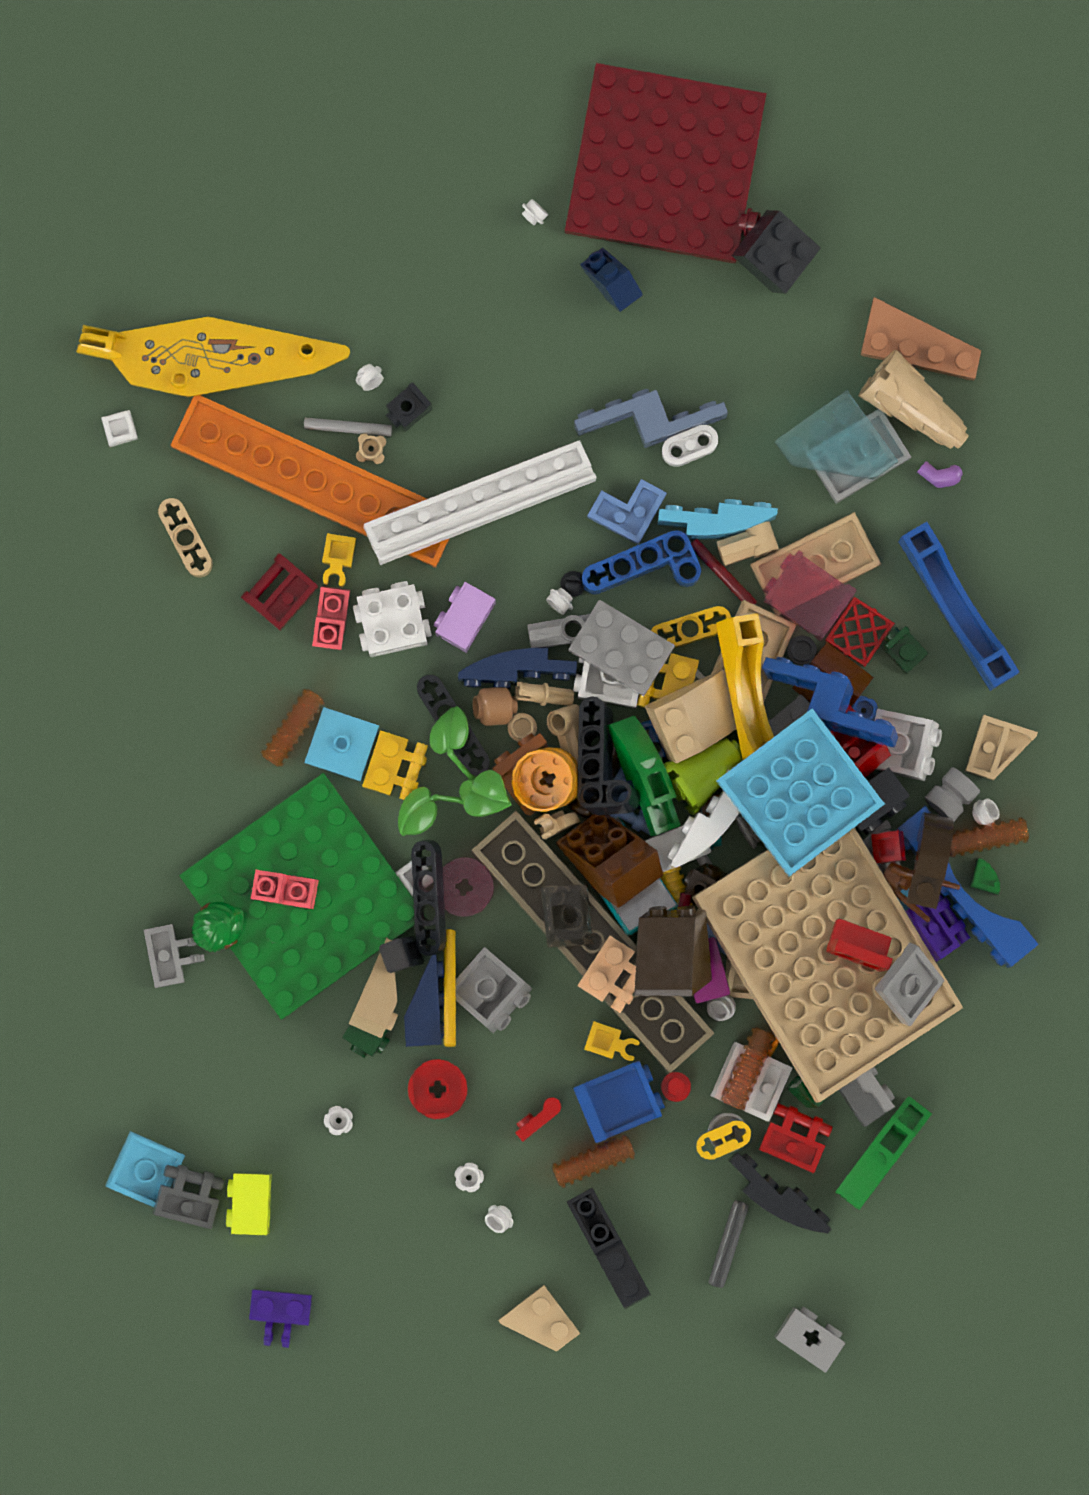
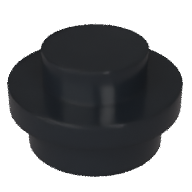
[787,635,817,665]

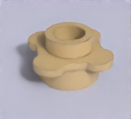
[356,433,387,464]

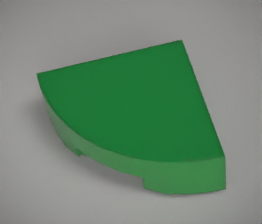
[969,858,1000,895]

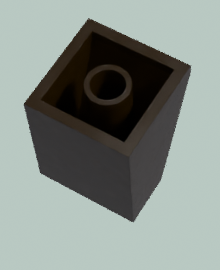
[635,906,712,996]

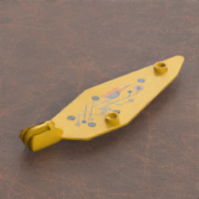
[76,317,350,397]

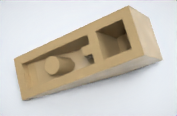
[349,938,398,1038]

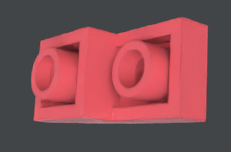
[312,586,351,650]
[251,870,319,910]

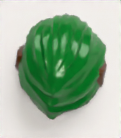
[191,902,244,953]

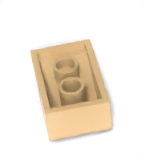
[645,669,736,763]

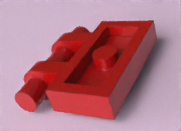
[758,1103,833,1173]

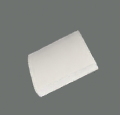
[710,1042,793,1122]

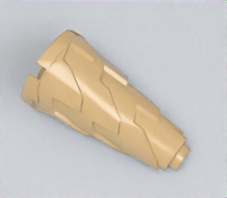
[858,350,969,449]

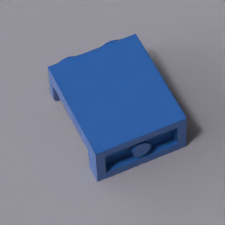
[573,1061,665,1143]

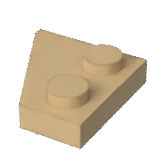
[965,715,1038,781]
[498,1285,580,1352]

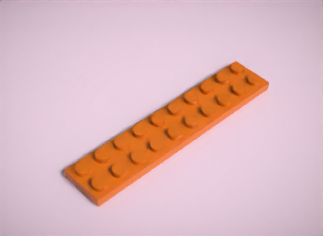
[170,395,450,568]

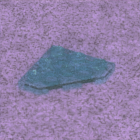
[775,390,898,480]

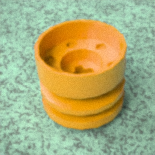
[512,747,578,812]

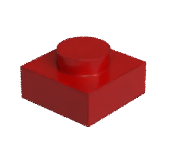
[871,830,906,864]

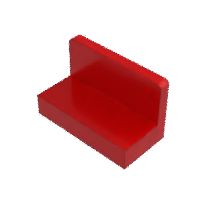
[826,919,893,972]

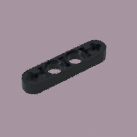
[417,675,490,777]
[411,839,446,956]

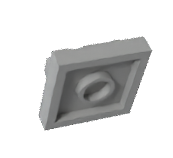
[875,942,945,1026]

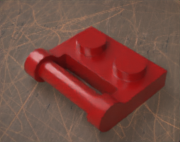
[515,1097,561,1142]

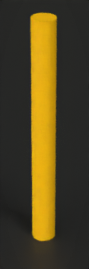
[444,929,456,1047]

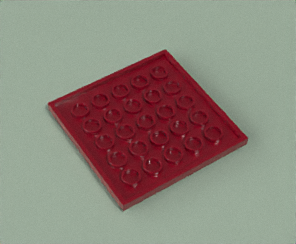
[565,63,767,264]

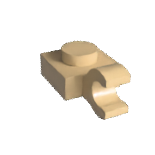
[534,810,580,839]

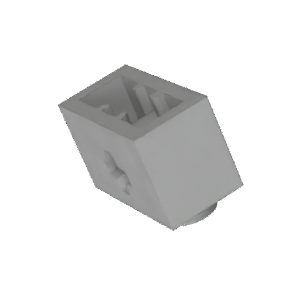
[774,1306,845,1373]

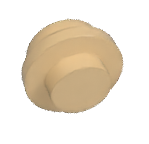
[508,713,537,742]

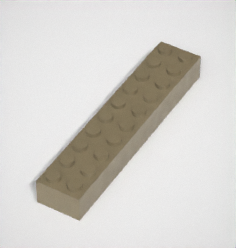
[472,811,715,1073]

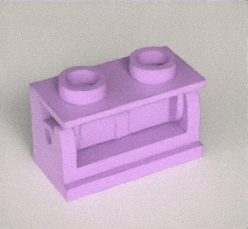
[434,582,496,653]

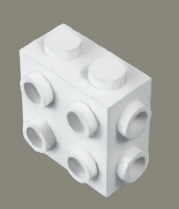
[353,581,432,657]

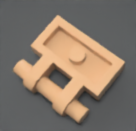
[578,936,636,1013]

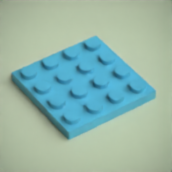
[716,709,885,877]

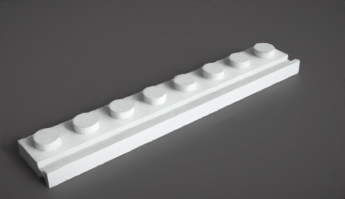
[364,440,597,565]

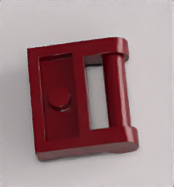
[241,553,319,631]

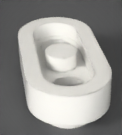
[662,425,718,467]

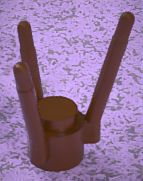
[884,862,960,922]

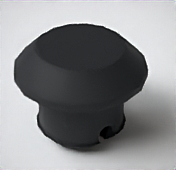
[560,571,585,597]

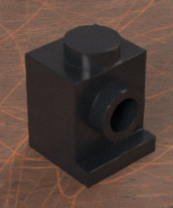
[386,382,432,431]

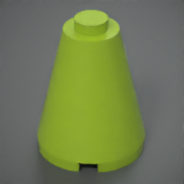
[664,738,742,815]

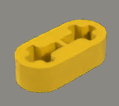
[696,1120,751,1160]

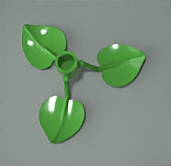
[398,706,512,836]

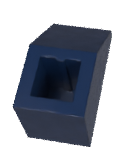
[580,247,643,312]

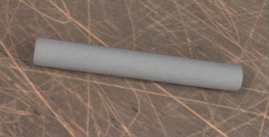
[304,417,392,437]

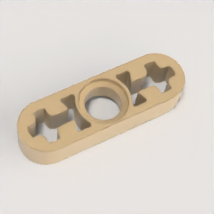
[158,498,213,578]

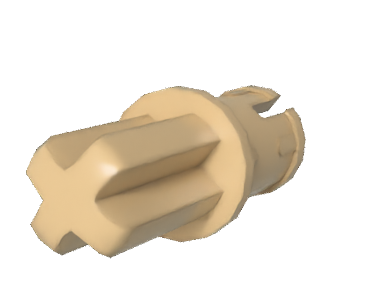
[515,682,574,706]

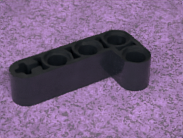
[577,696,640,815]

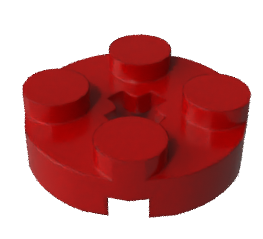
[408,1059,468,1119]

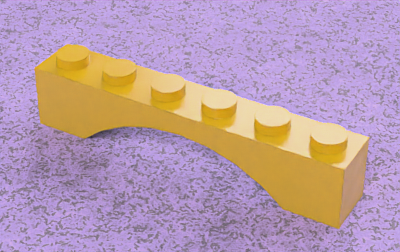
[716,613,774,760]

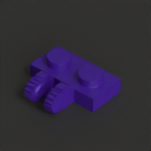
[249,1289,312,1348]

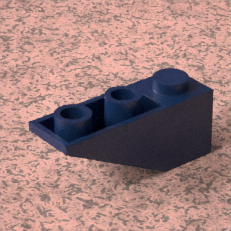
[404,955,444,1047]

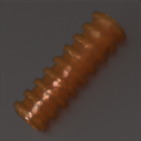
[260,689,325,767]
[950,817,1029,858]
[721,1027,776,1110]
[552,1134,635,1188]

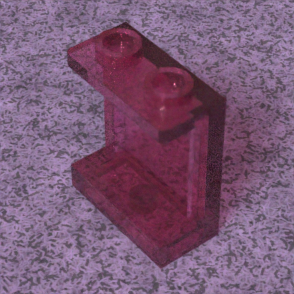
[763,550,857,641]

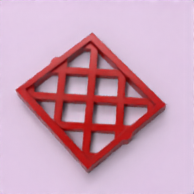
[825,597,895,667]

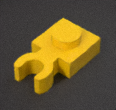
[322,533,356,587]
[584,1021,640,1061]

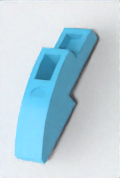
[657,499,778,540]

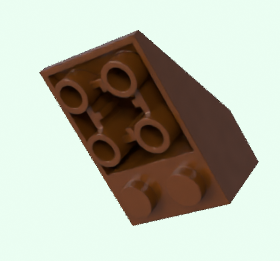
[556,815,663,908]

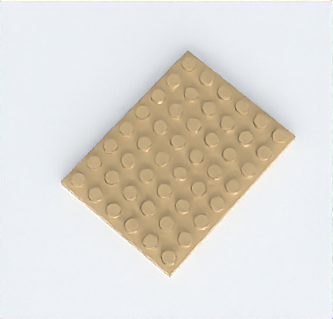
[692,827,963,1103]

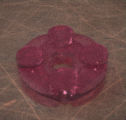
[443,857,494,917]

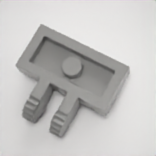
[144,924,205,988]

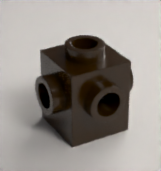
[684,863,728,907]

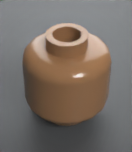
[472,687,518,726]

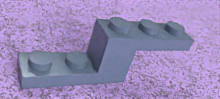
[574,389,728,448]

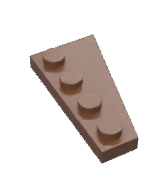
[861,297,981,381]

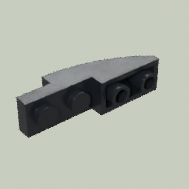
[728,1152,832,1234]
[567,1188,651,1310]

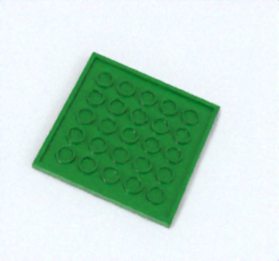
[179,773,426,1020]

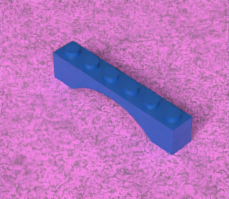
[898,522,1019,691]
[895,806,1039,968]

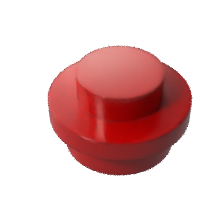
[661,1072,691,1102]

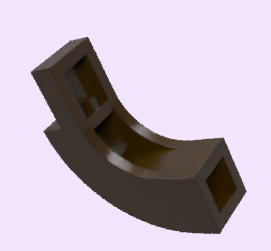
[906,812,954,909]

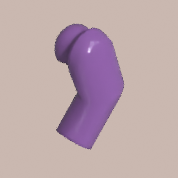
[917,461,963,488]

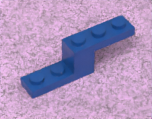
[762,657,898,748]

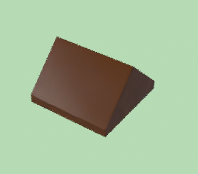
[791,642,874,707]

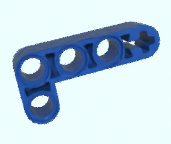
[582,530,701,595]

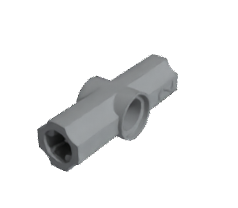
[527,614,590,648]

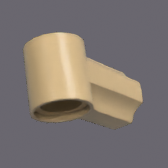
[716,521,779,566]
[547,704,580,761]

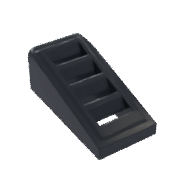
[379,936,424,973]

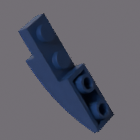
[458,648,577,689]

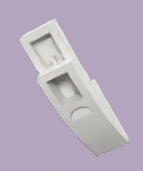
[667,769,739,869]

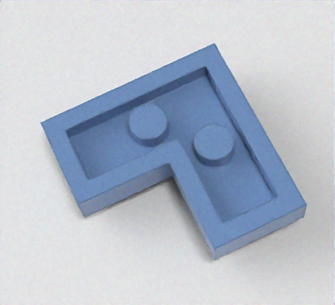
[587,479,667,545]

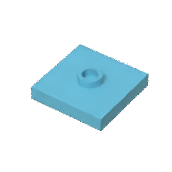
[304,707,380,782]
[105,1131,185,1207]

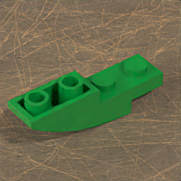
[607,715,681,836]
[835,1096,932,1210]

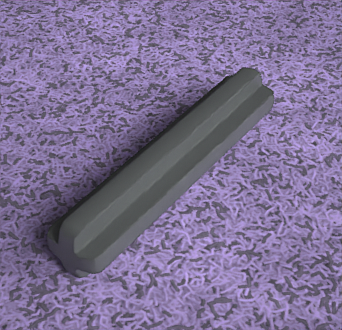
[709,1200,749,1288]

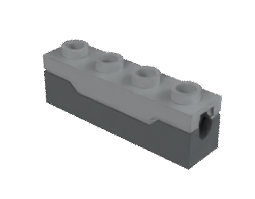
[838,1067,895,1127]

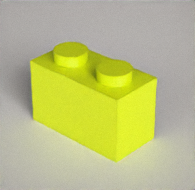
[226,1173,272,1235]

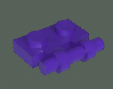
[905,893,971,962]

